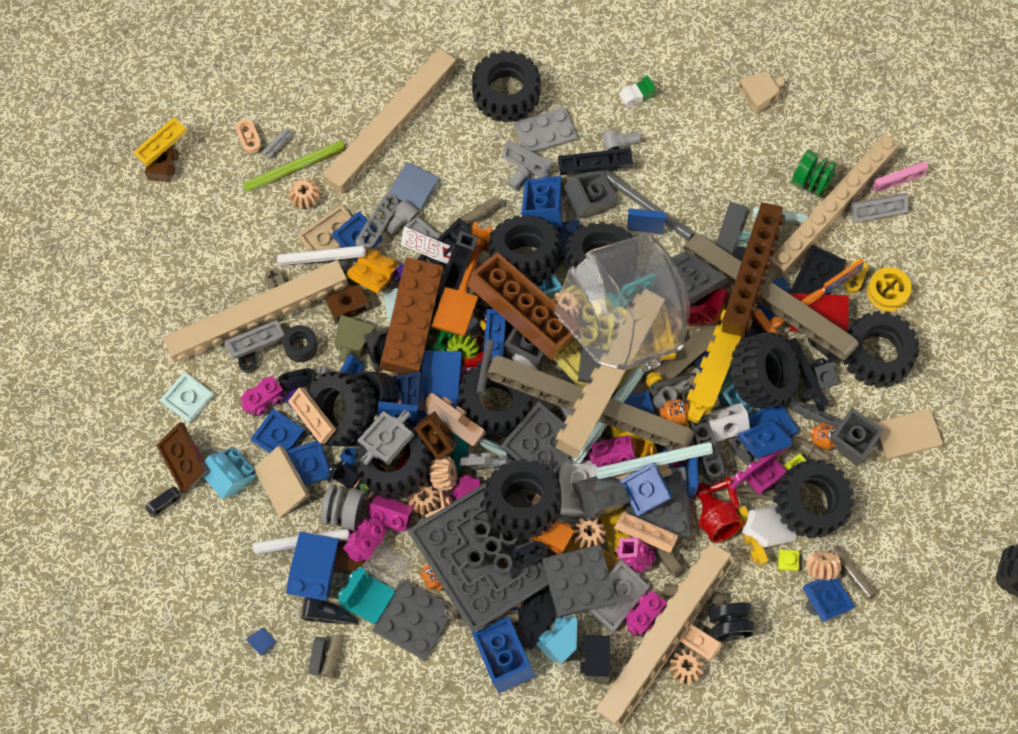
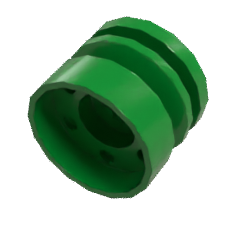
[791,149,837,197]

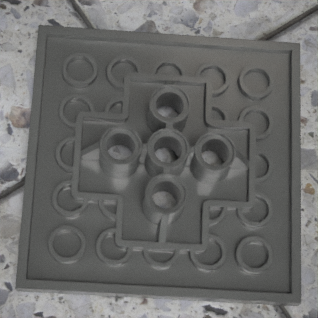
[407,483,564,633]

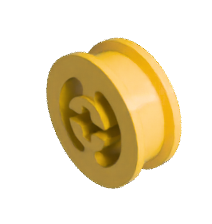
[867,267,912,312]

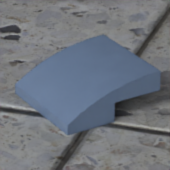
[389,162,440,210]

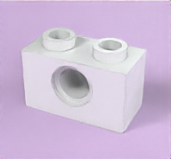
[707,403,750,441]

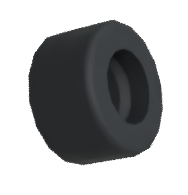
[282,325,318,362]

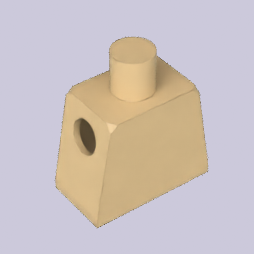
[738,71,785,114]

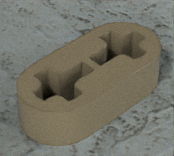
[265,268,285,290]
[652,546,683,578]

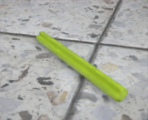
[243,140,345,192]

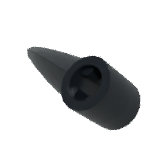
[301,597,359,626]

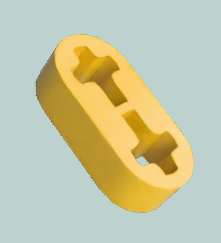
[843,259,868,294]

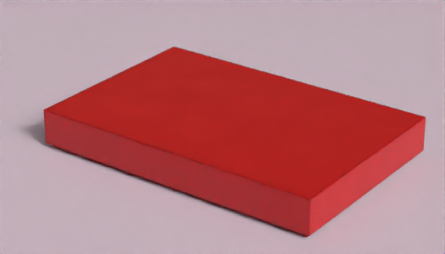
[790,293,849,332]

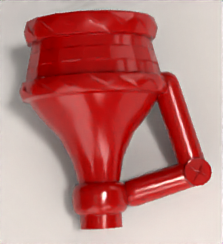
[696,477,743,543]

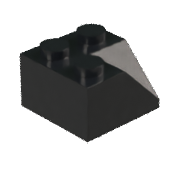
[580,635,610,684]

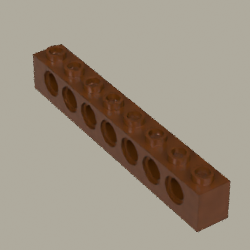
[722,202,786,337]

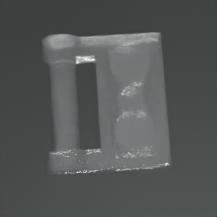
[362,542,414,590]

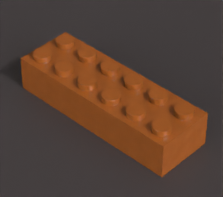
[468,252,582,360]
[379,257,443,375]

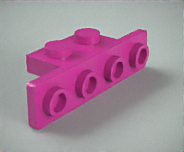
[730,447,789,495]

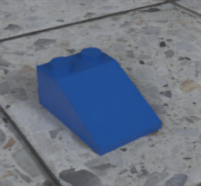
[521,176,563,228]
[286,531,339,600]
[472,616,536,693]

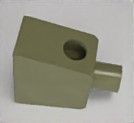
[334,315,376,362]

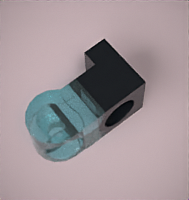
[734,230,751,262]

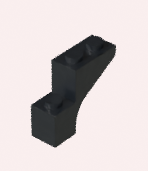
[436,231,478,301]

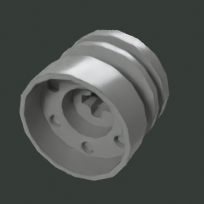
[321,484,365,531]

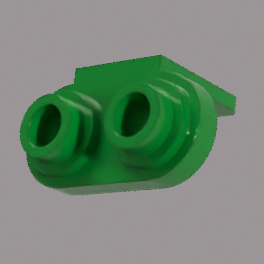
[425,329,454,351]

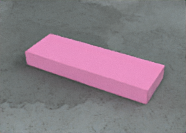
[872,161,928,193]

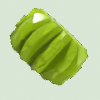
[447,333,480,364]

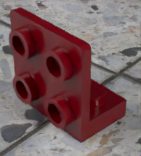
[675,289,729,326]

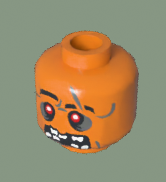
[660,399,689,425]
[810,422,837,450]
[420,564,443,591]

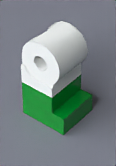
[619,75,656,108]

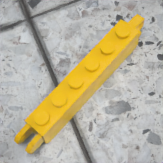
[686,298,745,423]

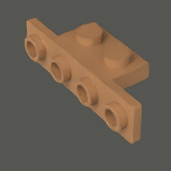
[423,393,486,447]

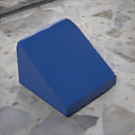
[246,628,276,656]

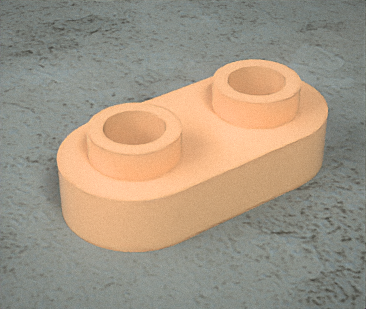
[236,119,261,154]

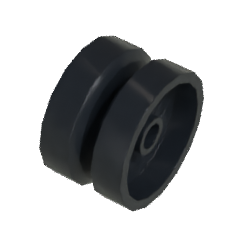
[358,371,399,414]
[708,602,757,642]

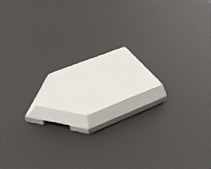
[742,505,796,548]

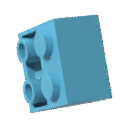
[204,447,257,499]
[536,616,577,664]

